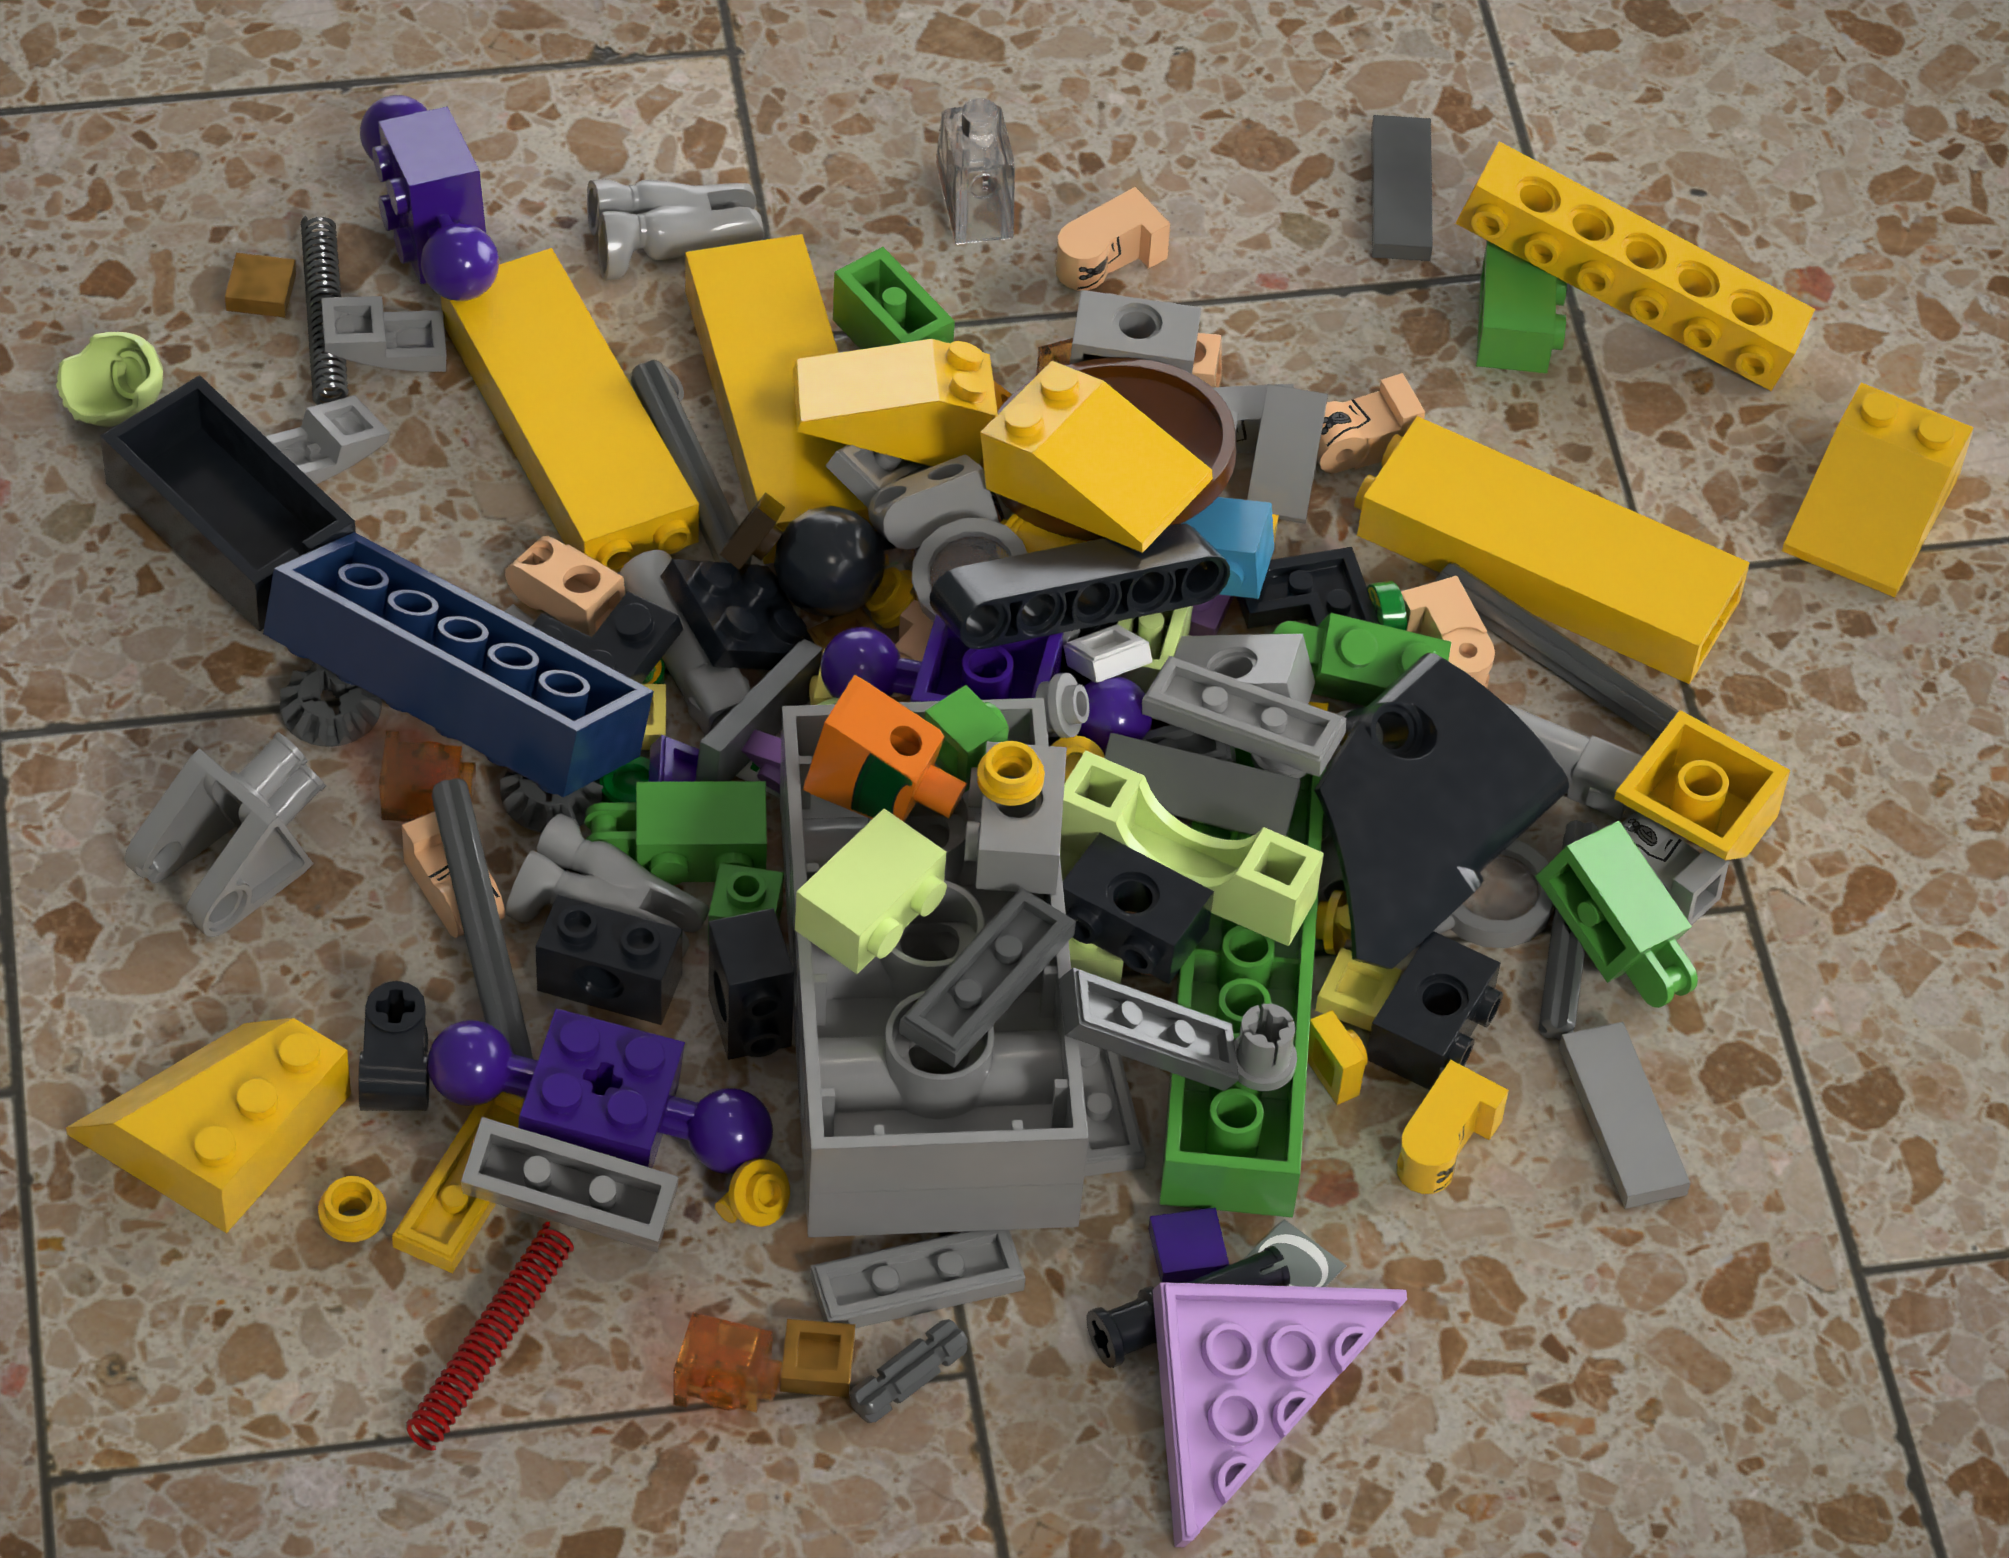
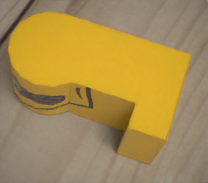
[1396,1060,1509,1194]

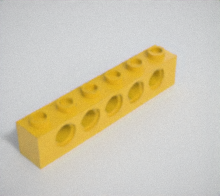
[1455,141,1815,391]

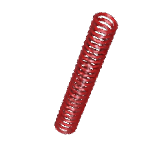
[406,1221,574,1451]

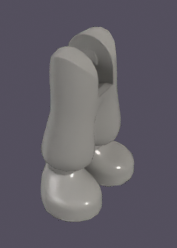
[587,179,764,281]
[506,814,710,959]

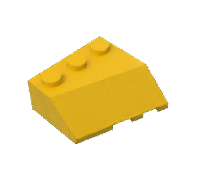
[66,1018,351,1234]

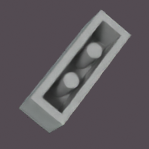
[461,1117,679,1253]

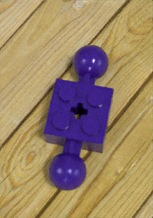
[360,95,499,301]
[821,614,1152,755]
[428,1008,773,1174]

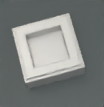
[1063,624,1152,683]

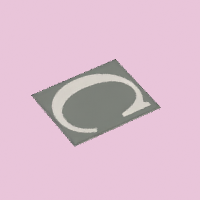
[1245,1219,1347,1287]

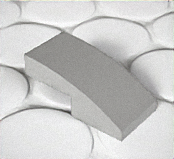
[321,296,447,372]
[1247,384,1328,524]
[265,395,390,484]

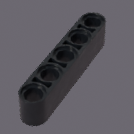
[929,524,1230,649]

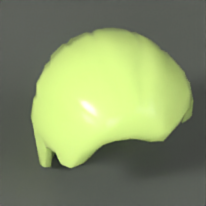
[56,332,163,428]

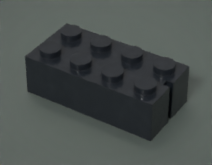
[100,375,356,632]

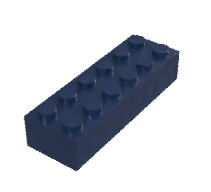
[263,532,654,798]

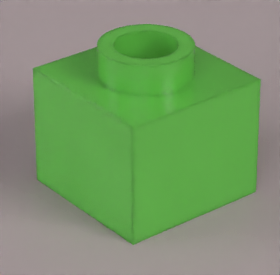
[925,685,1009,792]
[708,863,784,945]

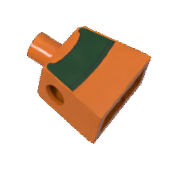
[802,675,967,822]

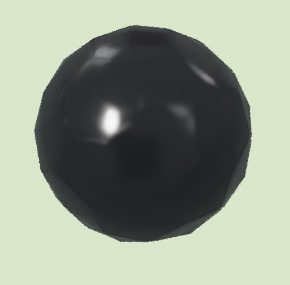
[774,506,886,617]

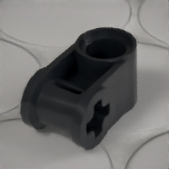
[359,981,430,1111]

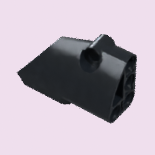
[1314,653,1569,969]

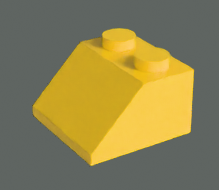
[1614,710,1790,860]

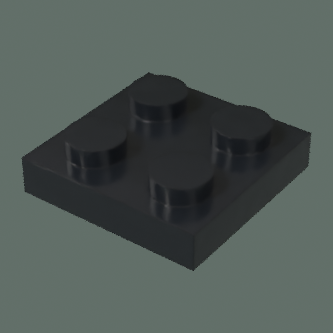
[660,559,815,670]

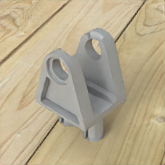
[125,732,326,937]

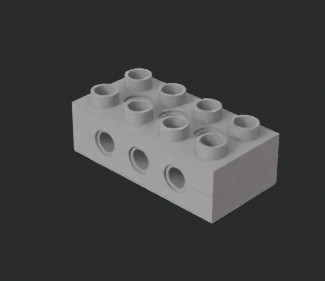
[780,698,1088,1238]

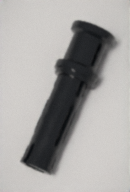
[1086,1246,1290,1368]

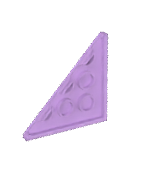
[1153,1283,1407,1547]

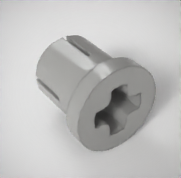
[1234,1004,1297,1091]

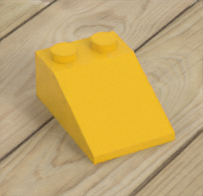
[793,339,998,467]
[980,361,1213,553]
[1782,382,1974,598]

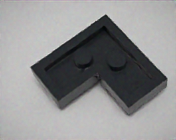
[1236,547,1380,629]
[532,591,684,684]

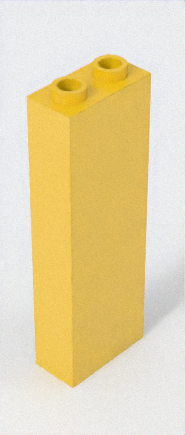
[685,234,876,564]
[441,248,699,573]
[1354,416,1750,685]

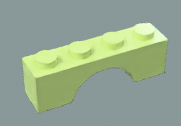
[1060,750,1324,946]

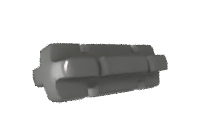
[849,1319,968,1423]

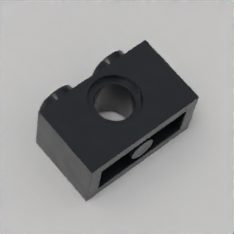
[1063,832,1214,984]
[535,895,683,1025]
[708,908,794,1060]
[1367,931,1503,1090]

